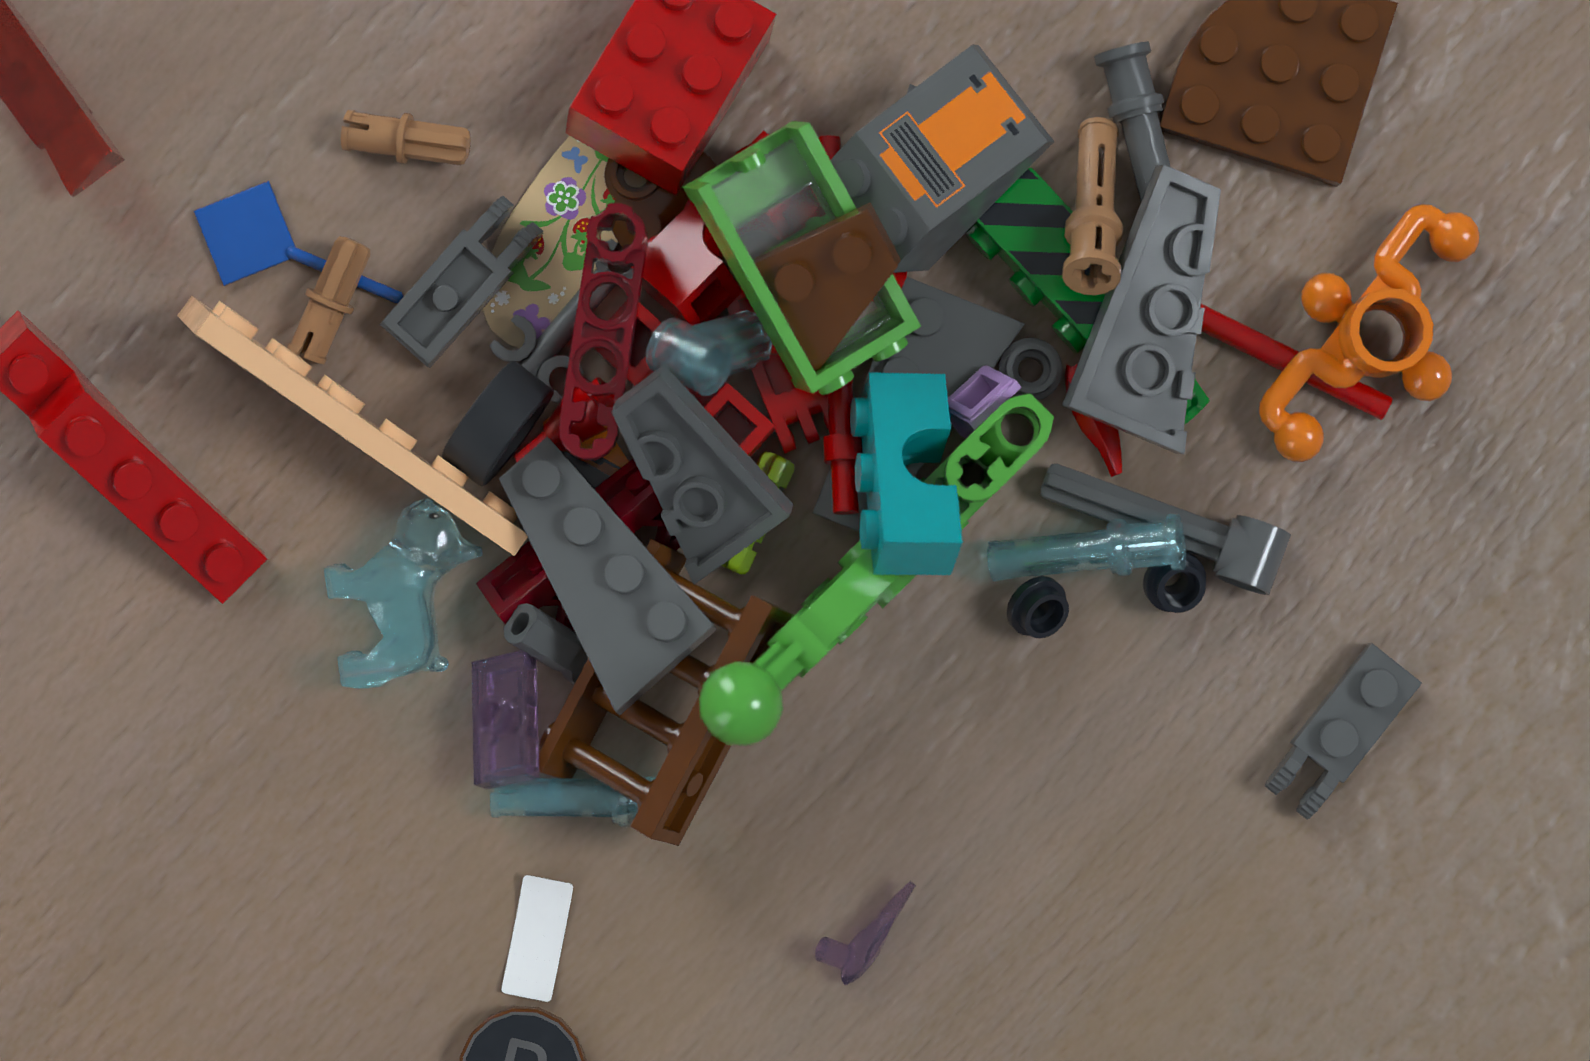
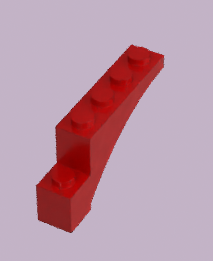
[0,310,268,604]

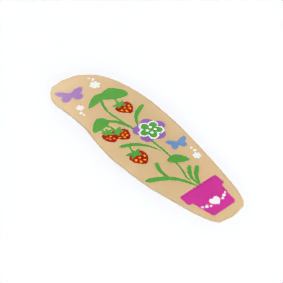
[483,136,647,348]

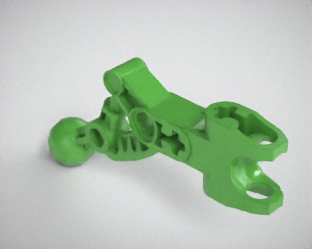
[699,394,1054,746]

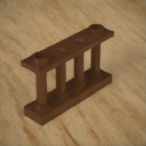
[532,539,795,846]

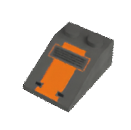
[830,45,1054,273]

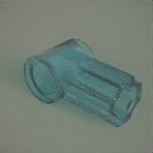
[646,310,773,396]

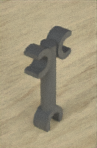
[490,239,633,403]

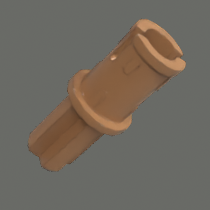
[341,109,471,165]
[287,236,371,365]

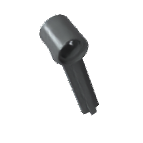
[1040,463,1291,595]

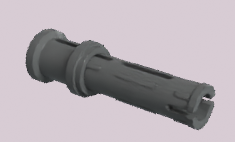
[1094,41,1171,202]

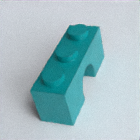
[850,372,963,575]

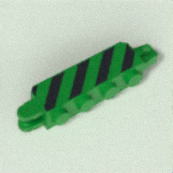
[965,168,1210,425]

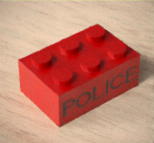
[565,0,777,196]

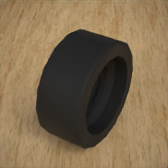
[442,361,554,486]

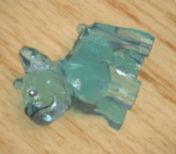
[324,498,483,689]

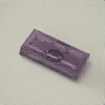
[471,650,539,789]

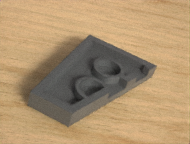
[611,365,793,584]

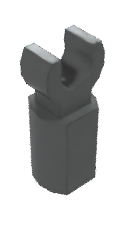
[503,603,588,685]

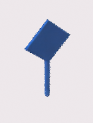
[194,181,404,304]

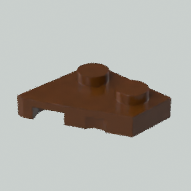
[754,202,901,371]

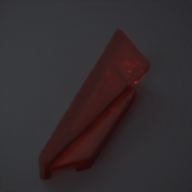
[0,0,125,197]

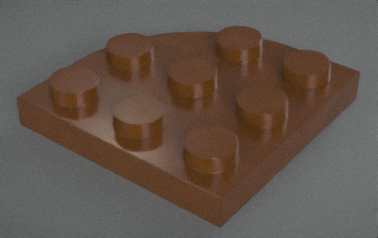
[1159,0,1398,187]

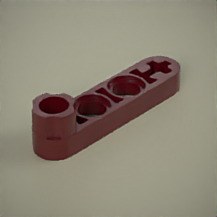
[559,203,648,460]

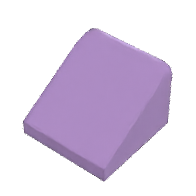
[948,365,1021,438]

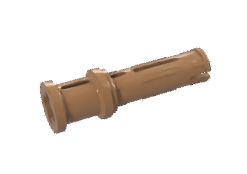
[1062,117,1123,295]

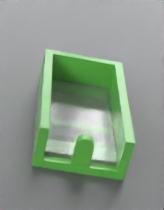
[683,121,921,395]

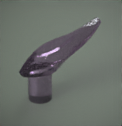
[815,881,916,986]

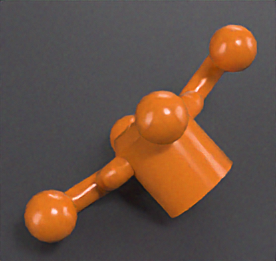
[1259,204,1480,462]

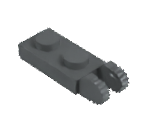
[380,196,544,368]
[1265,643,1422,820]

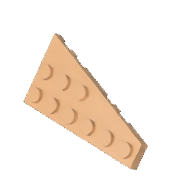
[177,296,528,556]

